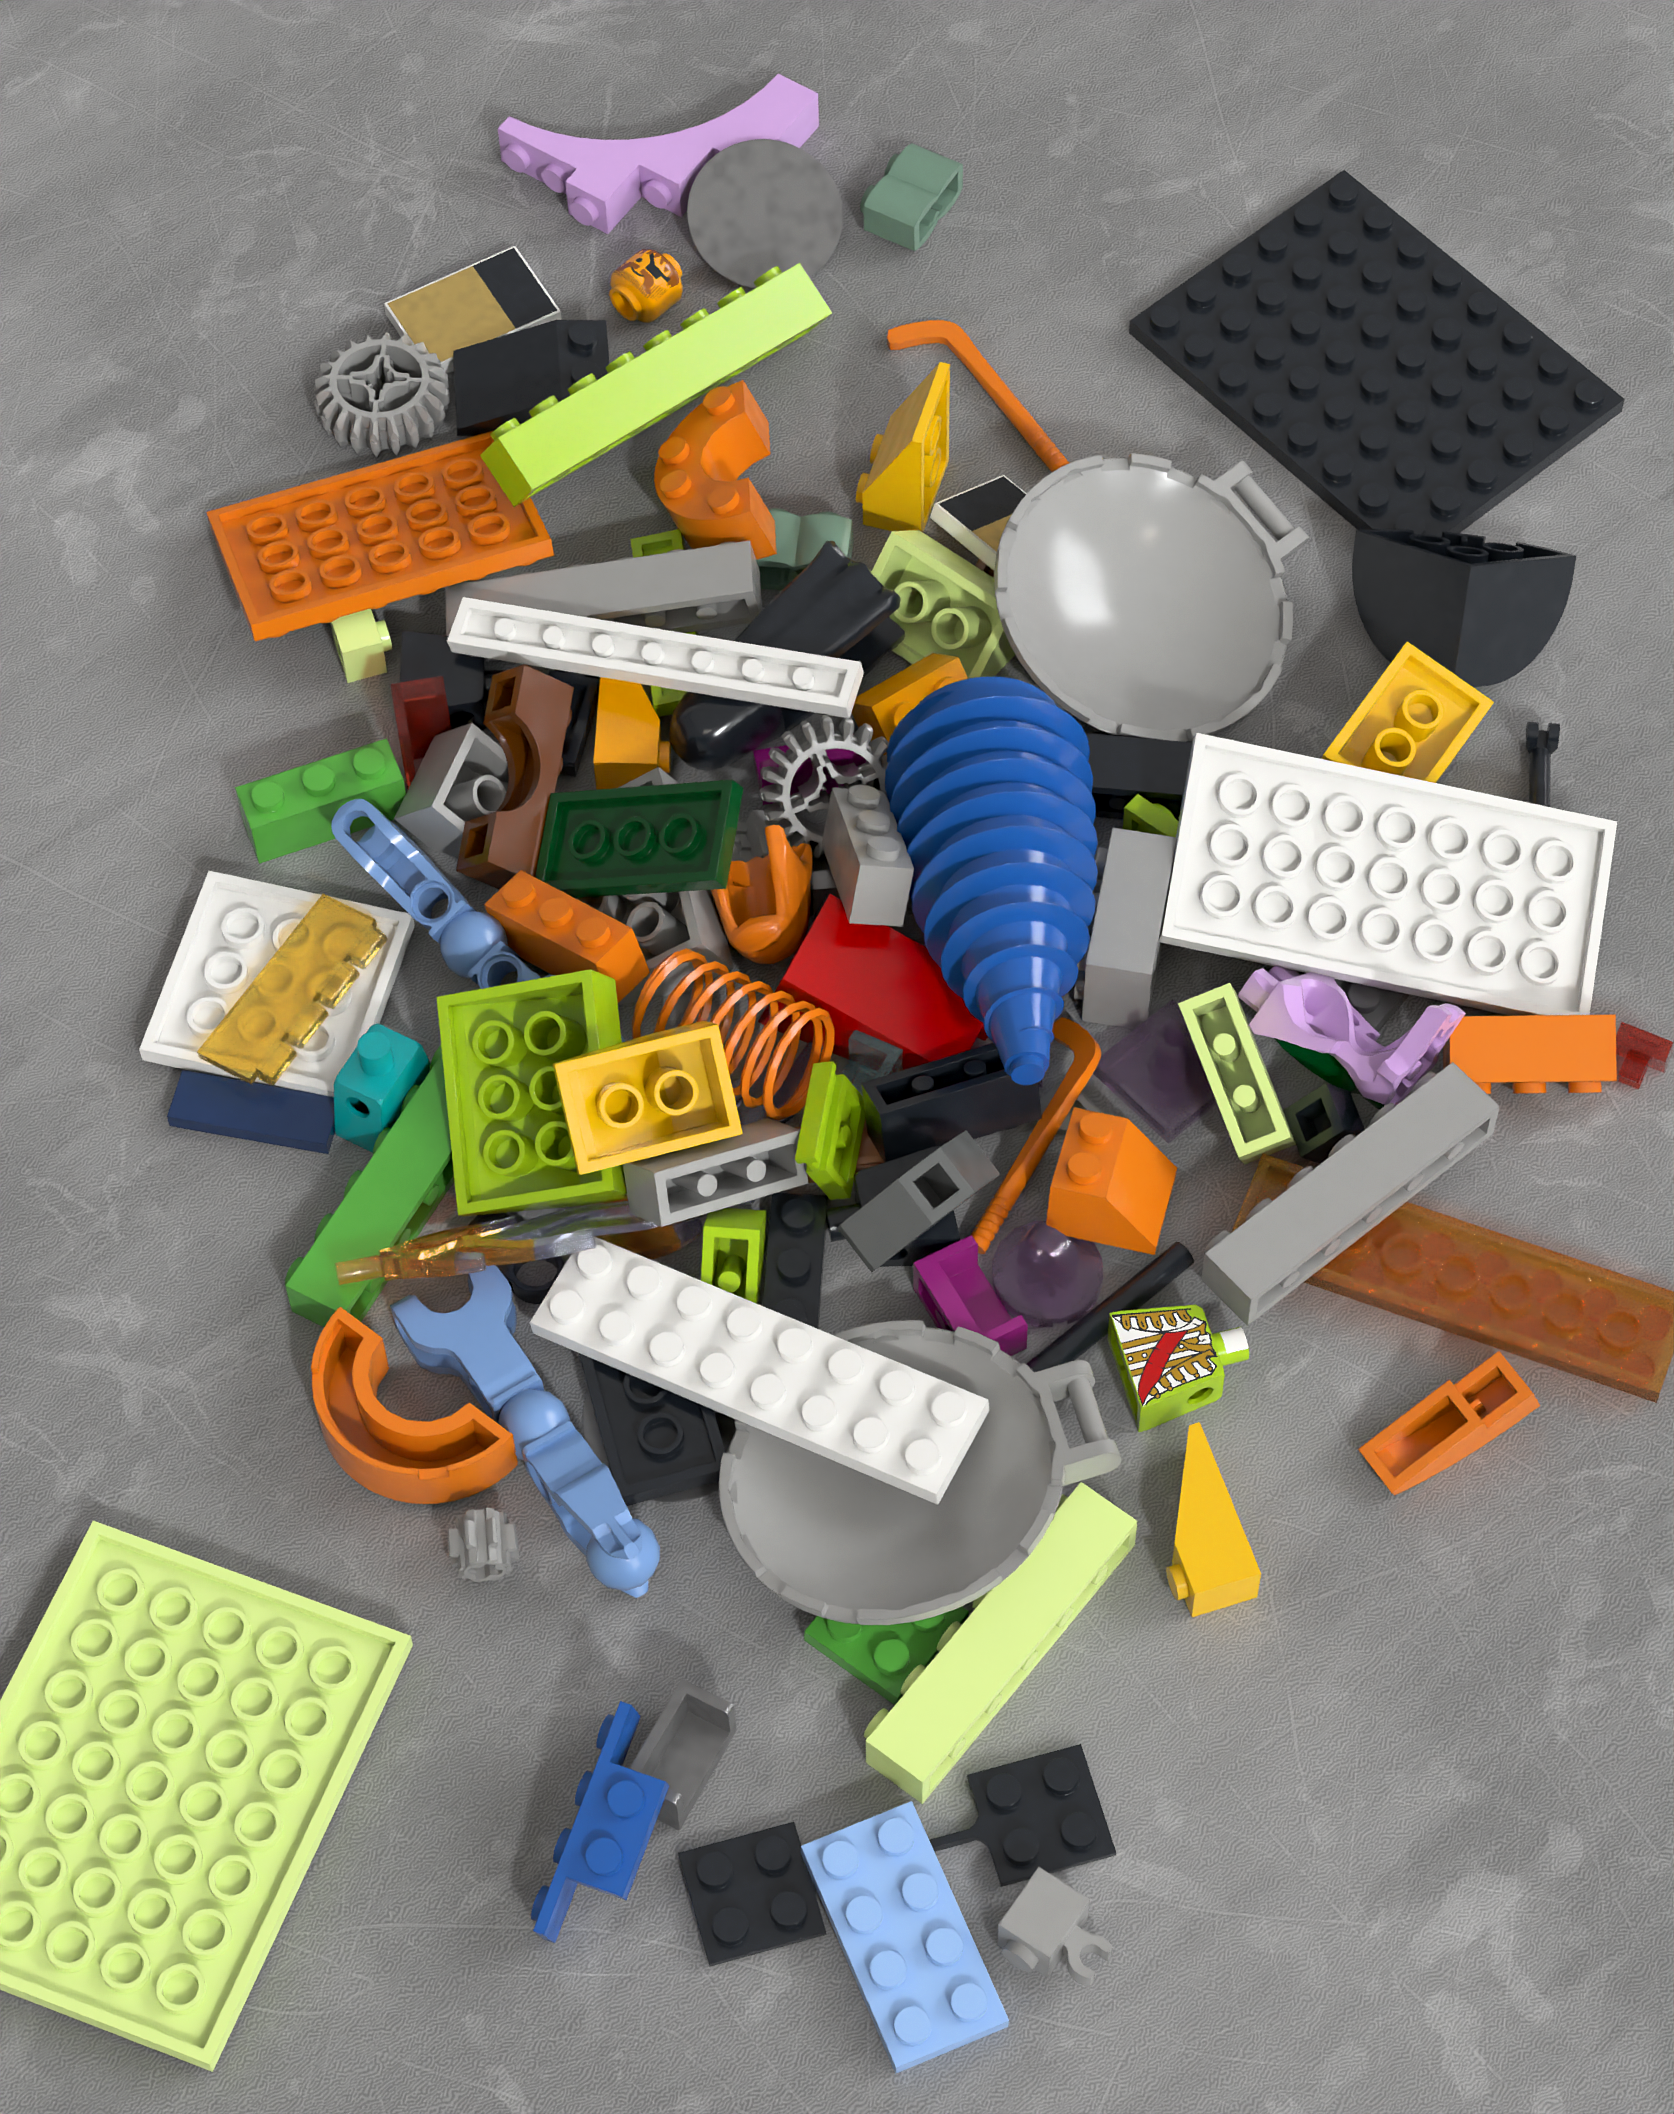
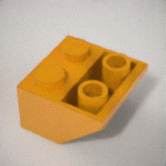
[851,653,968,755]

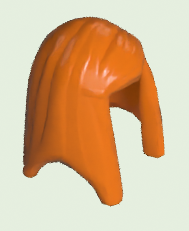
[711,825,812,964]

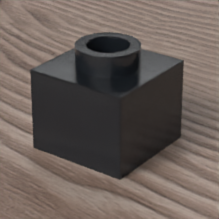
[1283,1083,1365,1164]

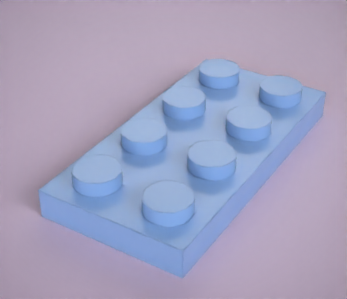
[801,1801,1009,2074]

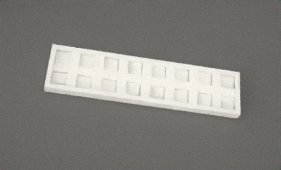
[530,1232,990,1505]

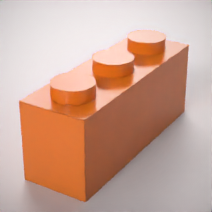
[484,870,650,1003]
[1443,1014,1617,1094]

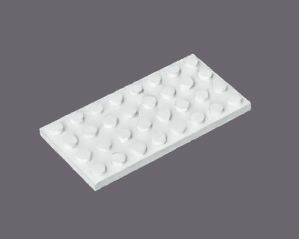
[1158,733,1617,1016]

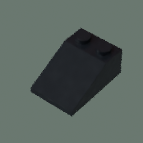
[453,320,609,436]

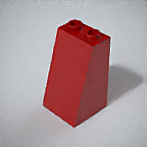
[758,894,988,1075]

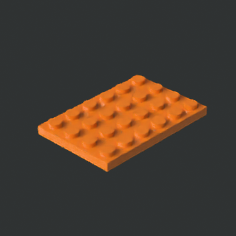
[206,431,554,642]

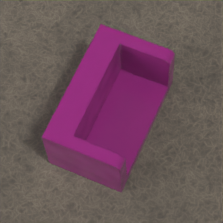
[913,1236,1028,1356]

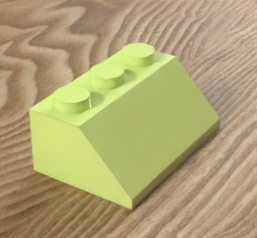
[871,530,1016,679]

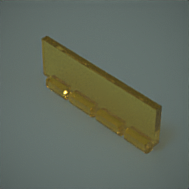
[197,894,388,1085]

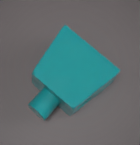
[334,1024,431,1153]

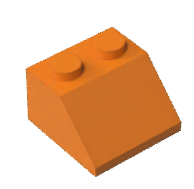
[1045,1107,1177,1255]

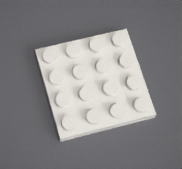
[139,871,415,1097]

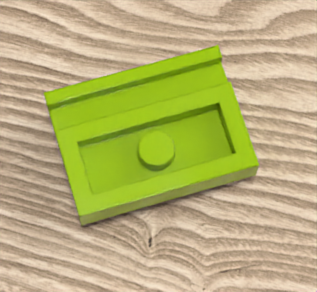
[795,1061,865,1200]

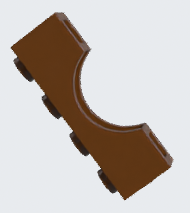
[456,664,574,890]

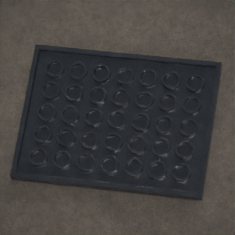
[1129,170,1625,537]

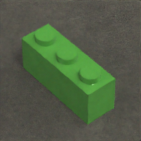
[235,738,406,864]

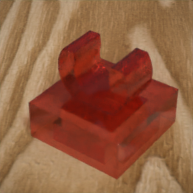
[1616,1022,1674,1090]

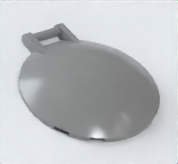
[994,453,1310,742]
[719,1320,1121,1625]

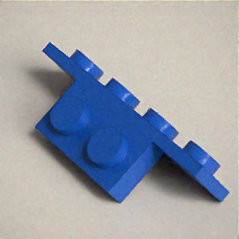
[531,1701,669,1943]

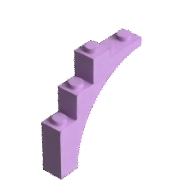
[498,74,819,234]

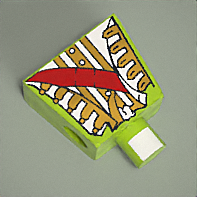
[1108,1305,1249,1432]

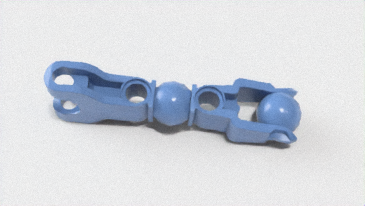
[331,799,625,1042]
[390,1254,660,1598]

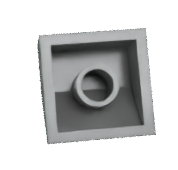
[394,723,509,858]

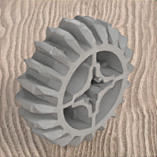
[314,331,450,458]
[759,715,890,858]

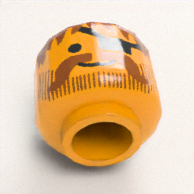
[609,249,683,323]

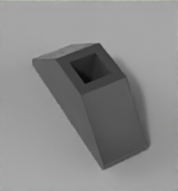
[837,1130,1000,1273]

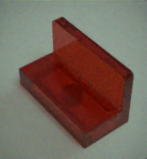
[390,676,451,789]

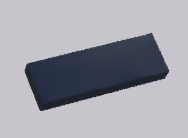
[167,1070,335,1154]

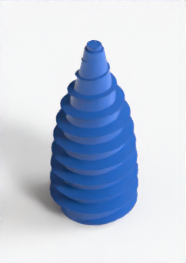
[885,676,1098,1085]

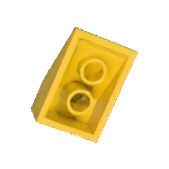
[856,362,950,532]
[1321,642,1494,783]
[553,1021,743,1175]

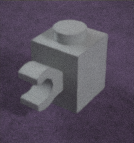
[997,1867,1113,1987]

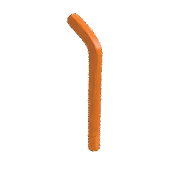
[887,320,1070,472]
[970,1017,1101,1254]

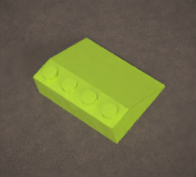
[436,969,628,1217]

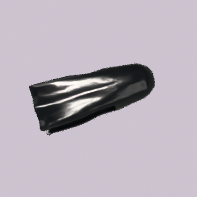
[669,541,905,771]

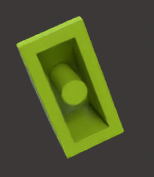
[701,1208,766,1304]

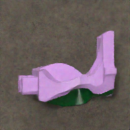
[1238,966,1466,1110]

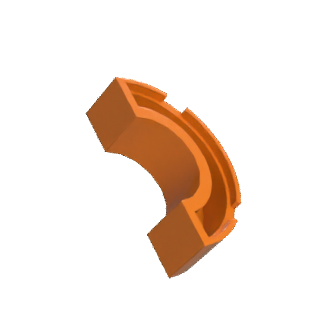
[654,380,777,560]
[311,1307,518,1504]

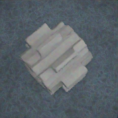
[447,1508,519,1582]

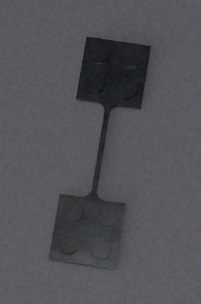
[678,1744,1116,1967]

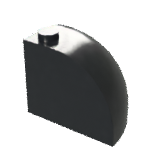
[1352,529,1576,687]

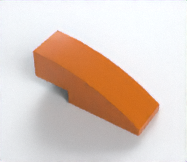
[1358,1351,1540,1496]

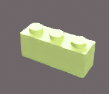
[1178,983,1296,1165]

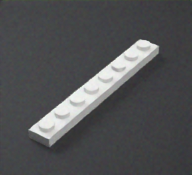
[447,597,864,718]

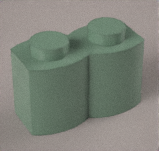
[860,143,963,251]
[756,508,854,591]

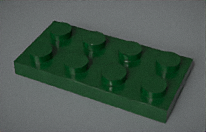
[535,779,744,898]

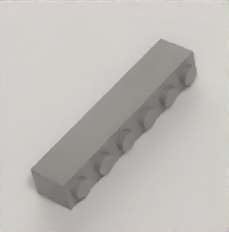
[445,541,762,662]
[1202,1062,1500,1326]

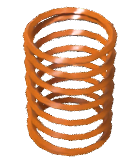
[632,948,834,1121]

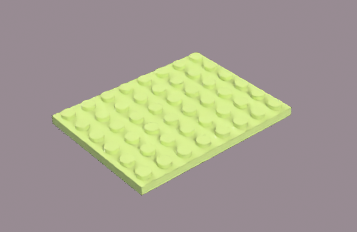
[0,1521,413,2072]

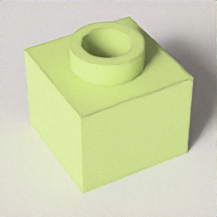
[330,609,392,683]

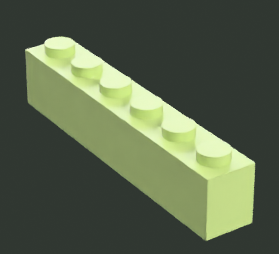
[864,1482,1137,1804]

